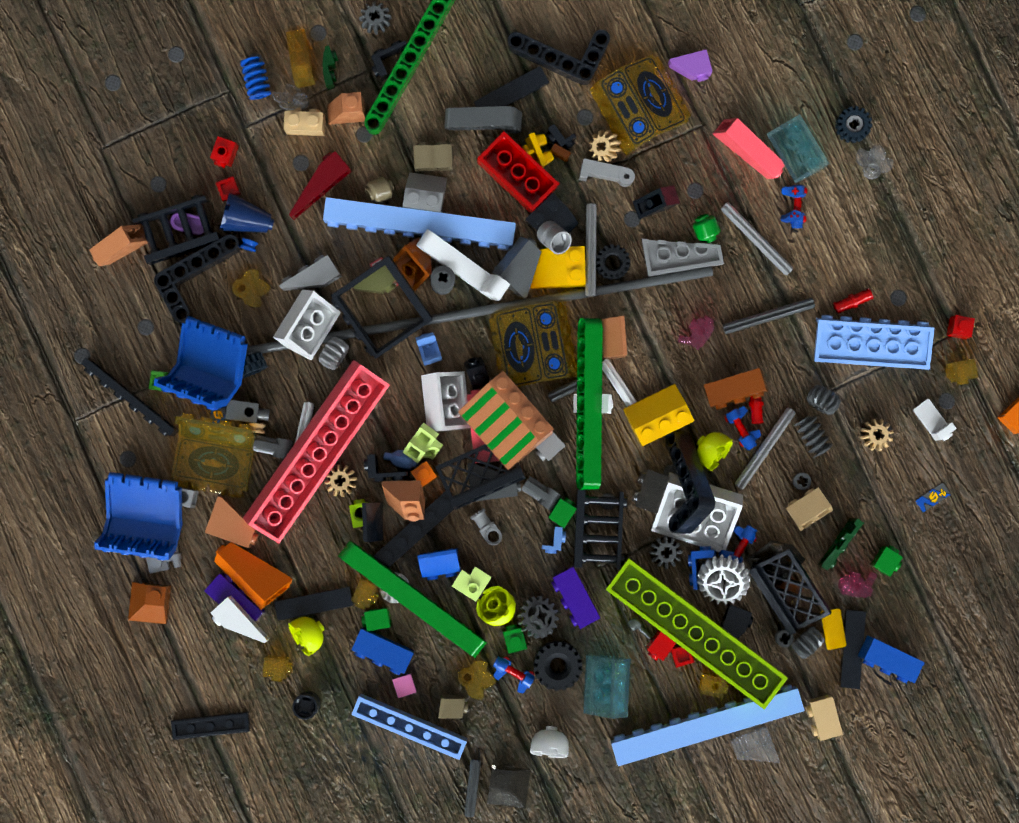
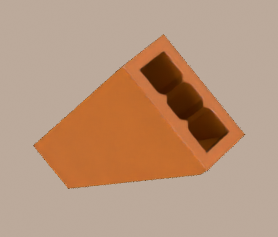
[214,542,293,610]

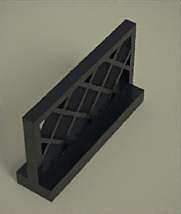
[435,444,526,510]
[749,547,832,635]

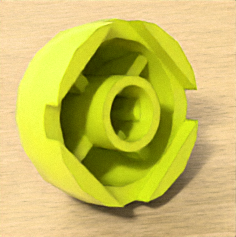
[697,432,733,471]
[476,586,516,626]
[288,617,324,656]

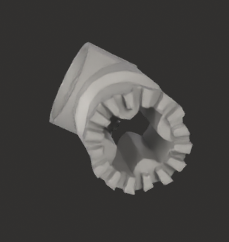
[470,508,502,545]

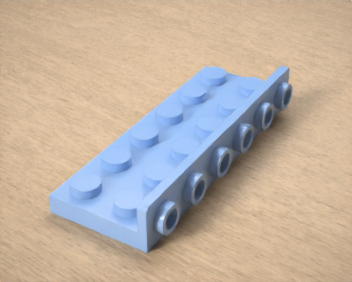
[813,315,934,370]

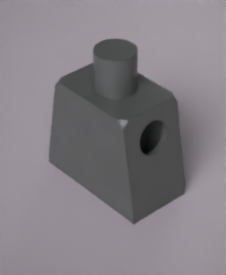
[225,400,270,423]

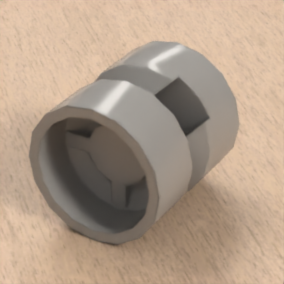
[537,221,572,255]

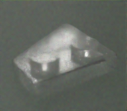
[730,726,780,763]

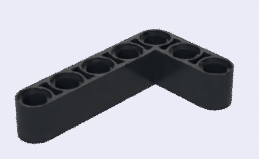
[508,30,610,85]
[154,235,242,323]
[665,431,715,534]

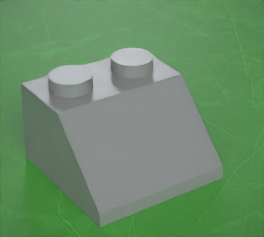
[403,172,447,213]

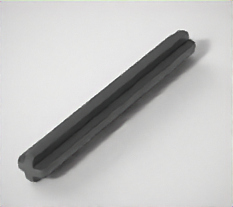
[722,298,815,334]

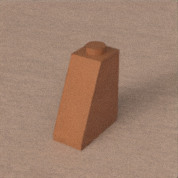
[327,92,366,125]
[89,224,147,266]
[205,496,259,548]

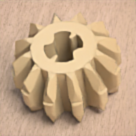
[588,130,621,162]
[860,419,894,451]
[324,465,358,497]

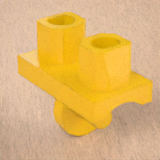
[522,133,554,168]

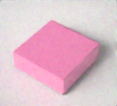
[392,673,417,698]

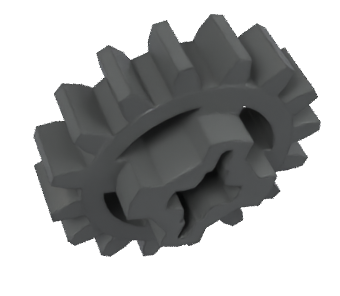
[517,596,559,639]

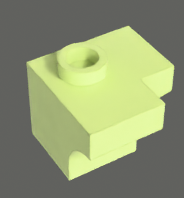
[403,423,443,463]
[452,566,491,602]

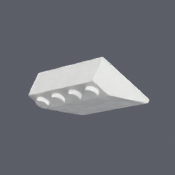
[651,472,743,552]

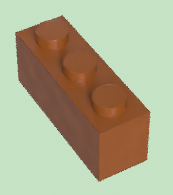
[704,368,768,410]

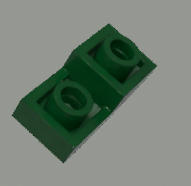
[323,45,338,90]

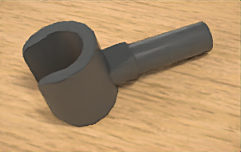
[627,618,652,640]

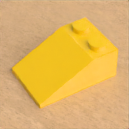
[530,246,586,289]

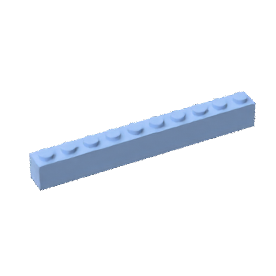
[323,197,516,251]
[610,684,804,766]

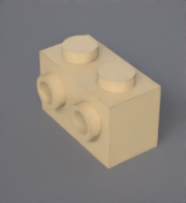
[284,108,326,136]
[786,487,833,531]
[806,694,843,741]

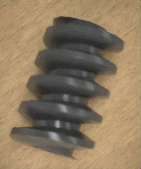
[430,266,455,295]
[793,416,833,458]

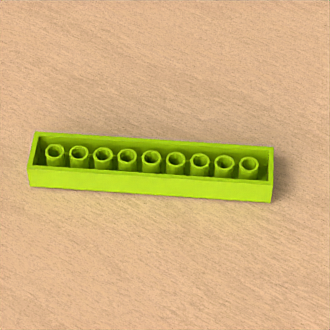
[606,558,788,710]

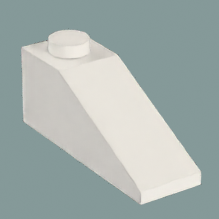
[211,596,270,643]

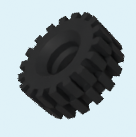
[534,640,582,691]

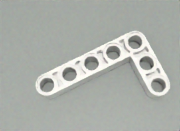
[416,229,510,301]

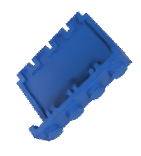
[154,316,248,410]
[94,472,182,561]

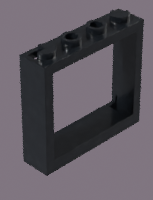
[331,255,433,359]

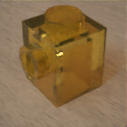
[946,359,978,385]
[351,578,379,610]
[262,655,293,682]
[698,672,729,699]

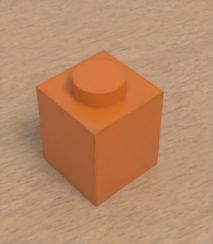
[411,461,438,488]

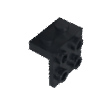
[364,454,409,482]

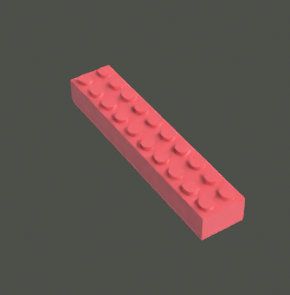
[243,360,390,544]

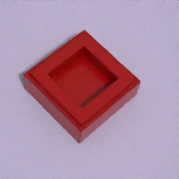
[216,176,241,201]
[671,646,694,668]

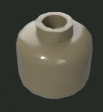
[365,176,395,204]

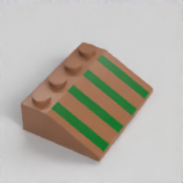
[458,371,554,470]

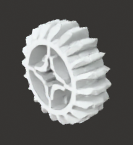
[697,554,750,605]

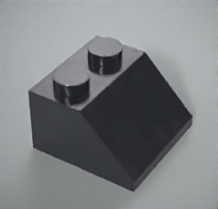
[525,193,579,234]

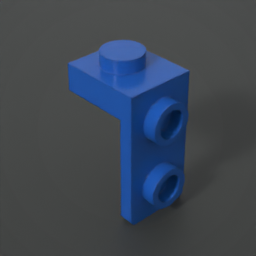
[688,546,717,590]

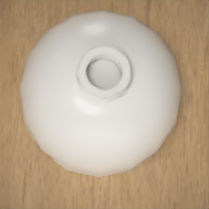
[530,726,569,758]

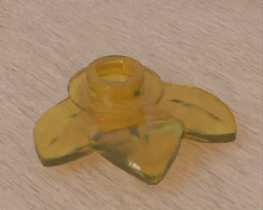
[232,269,271,307]
[458,661,496,700]

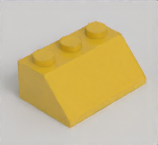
[623,384,694,446]

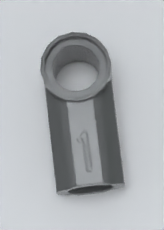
[253,435,293,459]
[521,476,562,511]

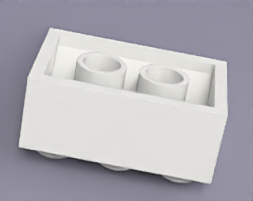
[273,289,341,360]
[421,371,471,432]

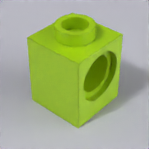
[349,499,370,528]

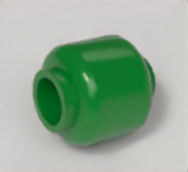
[692,213,721,243]

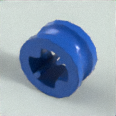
[240,238,259,252]

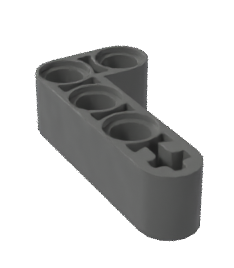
[444,106,522,133]

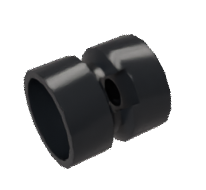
[292,691,321,720]

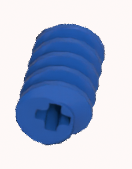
[240,56,272,100]

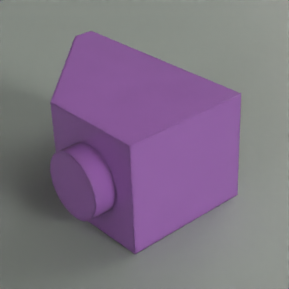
[668,49,712,82]

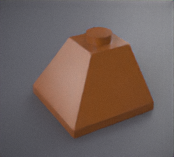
[393,238,432,291]
[128,582,171,624]

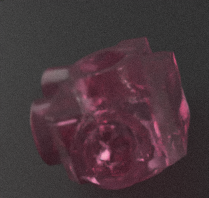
[678,315,715,350]
[838,572,877,598]

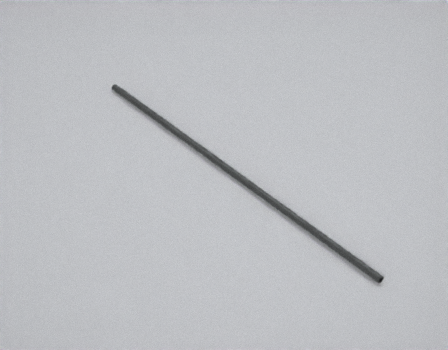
[246,267,713,356]

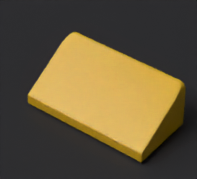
[821,608,847,650]

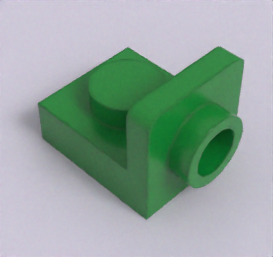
[503,624,527,654]

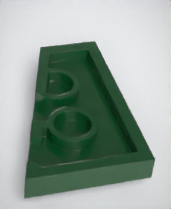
[818,518,864,570]

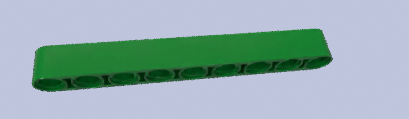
[364,0,455,135]
[576,318,603,490]
[338,540,487,658]

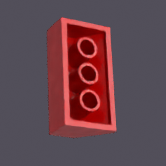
[477,131,560,214]

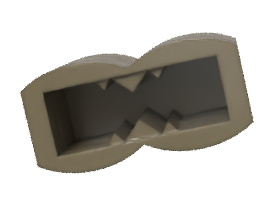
[413,141,453,172]

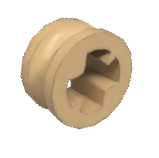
[248,423,266,434]

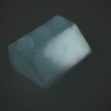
[766,114,830,184]
[583,655,631,719]

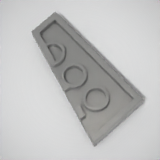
[641,239,724,277]

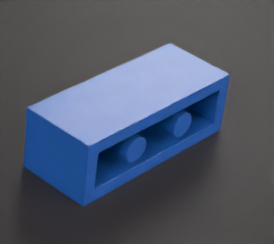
[351,627,415,675]
[858,635,925,684]

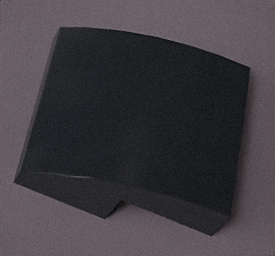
[362,502,384,542]

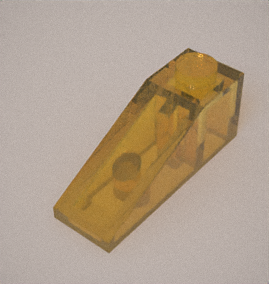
[286,29,316,88]

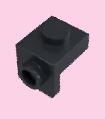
[547,124,577,150]
[464,357,490,390]

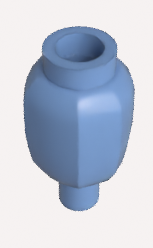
[384,450,419,470]

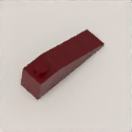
[289,151,352,220]

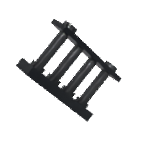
[132,194,221,265]
[574,490,627,569]

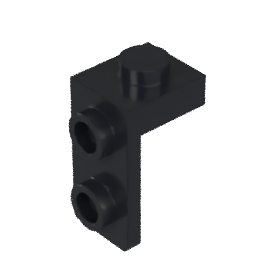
[371,40,407,81]

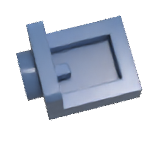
[416,332,442,366]
[541,526,566,554]

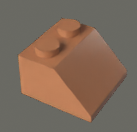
[601,316,627,359]
[381,480,425,521]

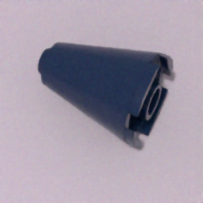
[220,193,274,233]

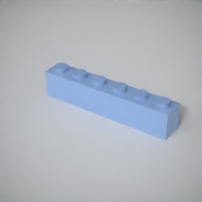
[351,694,468,760]

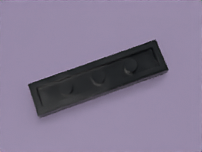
[474,66,549,107]
[274,586,354,621]
[839,610,866,689]
[171,711,251,740]

